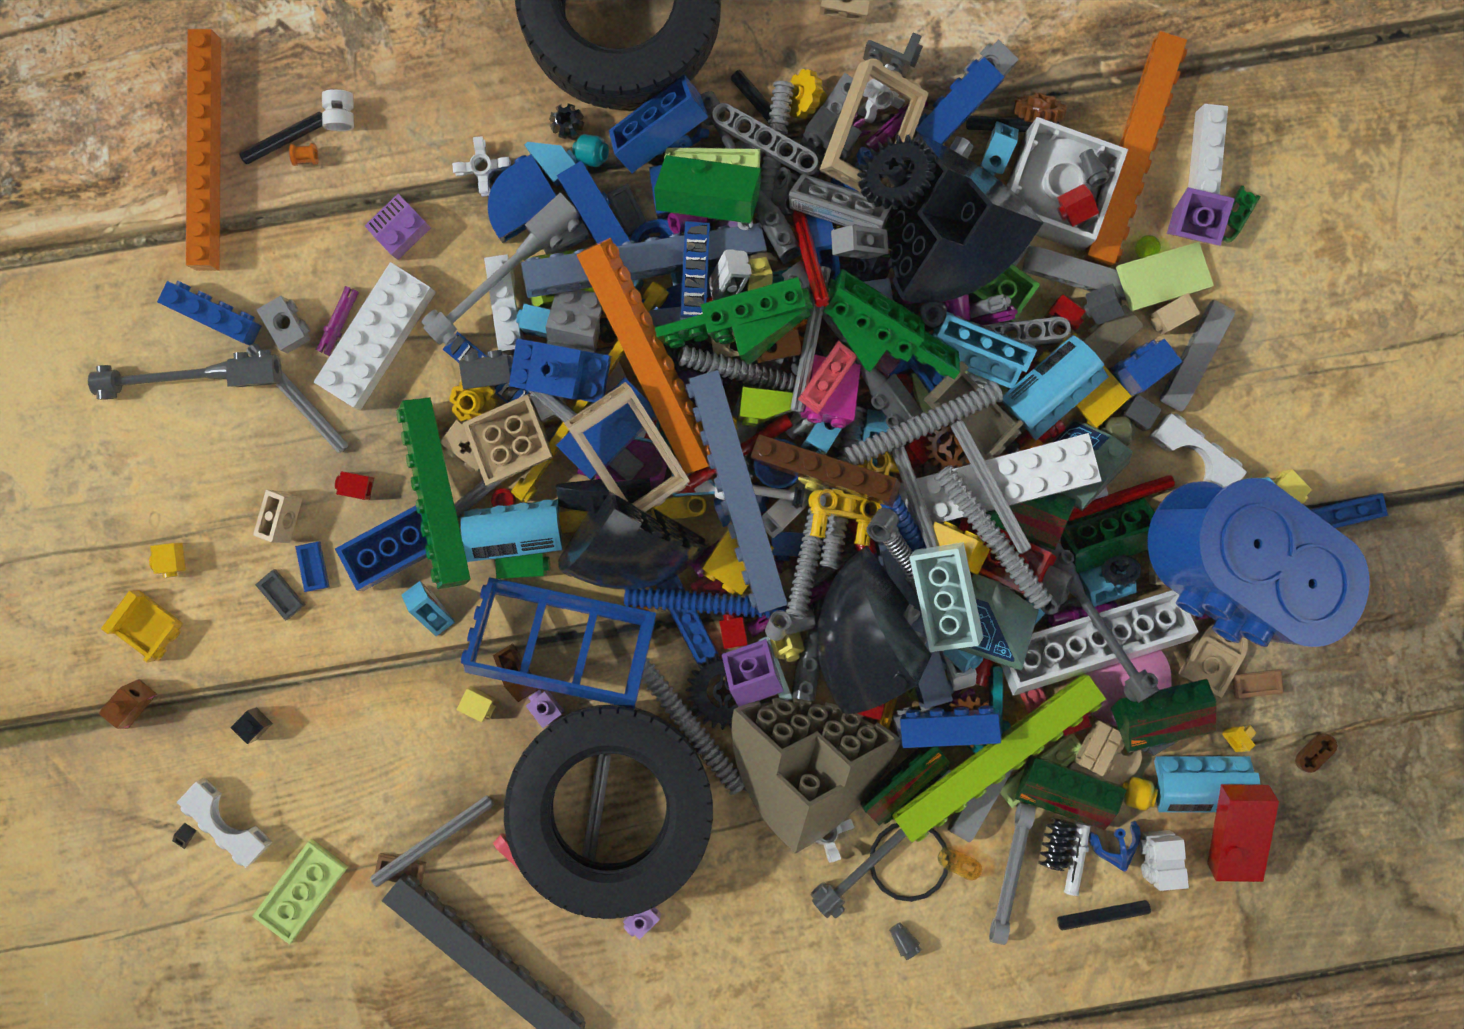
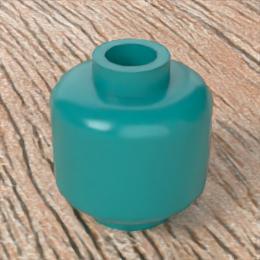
[572,134,609,167]

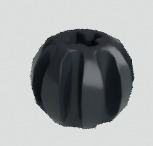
[549,103,584,139]

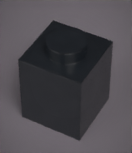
[230,707,273,744]

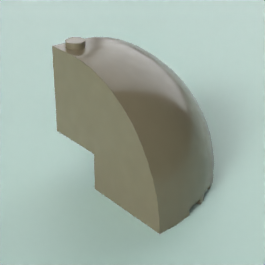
[732,698,901,854]

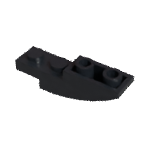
[556,478,652,511]

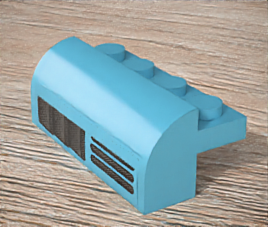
[932,312,1037,388]
[1002,335,1109,440]
[461,499,562,562]
[1154,756,1260,812]

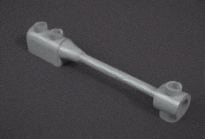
[422,193,581,346]

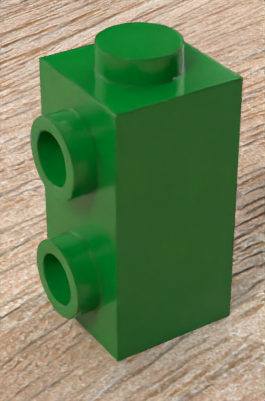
[495,552,550,579]

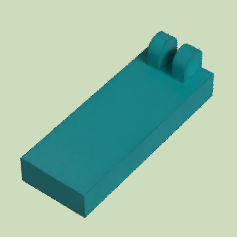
[989,665,1011,732]

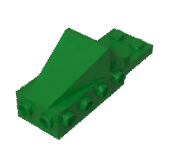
[823,269,960,380]
[655,277,814,364]

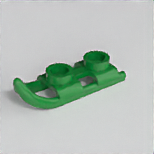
[1222,185,1261,243]

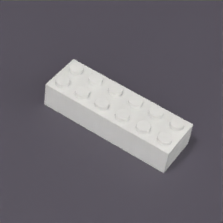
[314,262,436,410]

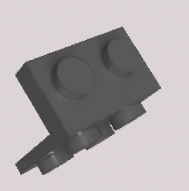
[863,32,923,78]

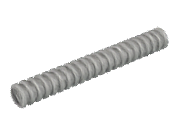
[754,81,794,246]
[678,345,797,393]
[845,381,1003,466]
[820,406,867,569]
[934,465,1053,609]
[786,487,832,619]
[642,658,745,795]

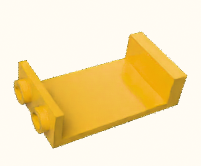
[1035,333,1132,428]

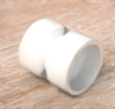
[322,90,354,131]

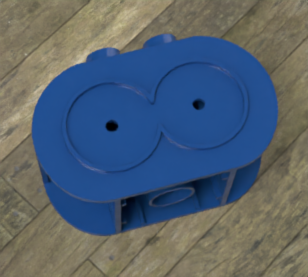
[1148,478,1370,647]

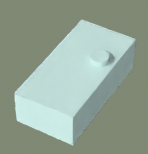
[909,542,984,652]

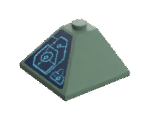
[1050,419,1133,511]
[958,574,1039,671]

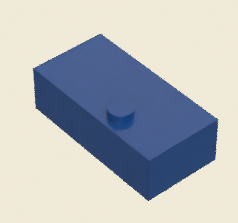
[609,74,708,173]
[557,161,630,246]
[556,377,656,481]
[335,505,428,591]

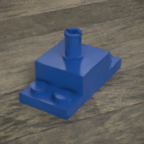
[509,338,612,403]

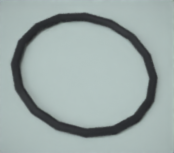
[870,823,950,902]

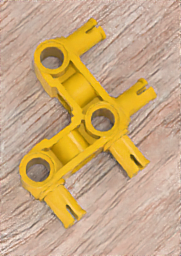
[808,452,911,546]

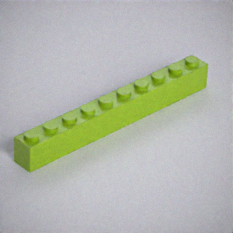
[892,674,1106,843]

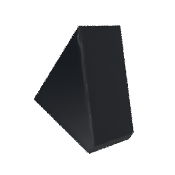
[172,823,197,849]

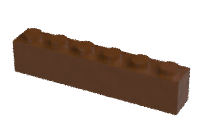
[750,434,901,508]

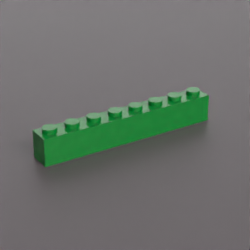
[396,397,471,589]

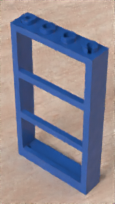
[461,577,656,709]

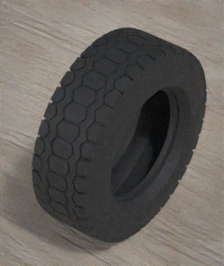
[515,0,721,110]
[504,705,713,919]

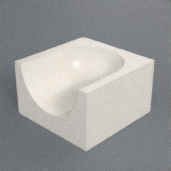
[1007,117,1128,252]

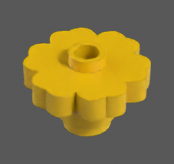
[789,69,827,119]
[449,380,498,421]

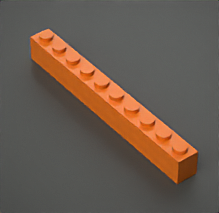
[186,29,221,271]
[1083,31,1188,268]
[577,237,711,474]

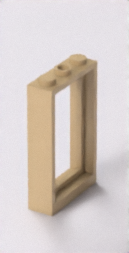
[820,59,929,192]
[564,382,690,512]

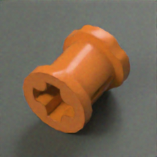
[289,143,319,166]

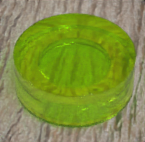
[1135,235,1161,258]

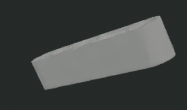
[712,103,819,176]
[1022,246,1126,300]
[1159,299,1235,412]
[982,317,1071,346]
[948,731,1013,842]

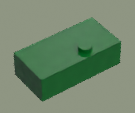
[654,155,761,224]

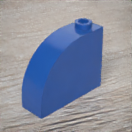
[488,154,556,243]
[806,214,840,280]

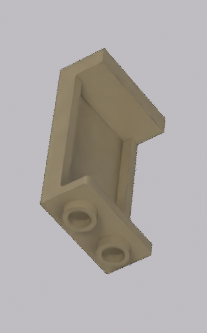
[923,361,1023,460]

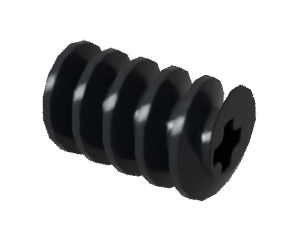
[1038,818,1078,871]

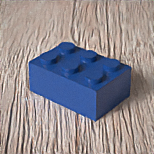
[1110,338,1183,396]

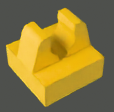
[1221,725,1256,752]

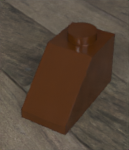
[493,643,538,702]

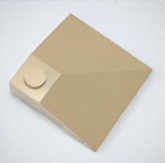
[463,394,553,487]

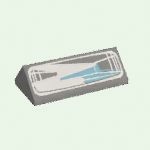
[789,174,892,229]

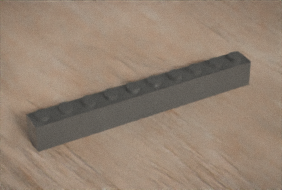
[381,873,586,1029]

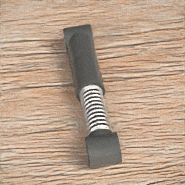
[867,508,918,597]

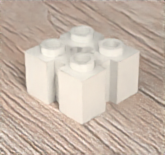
[1139,830,1189,891]

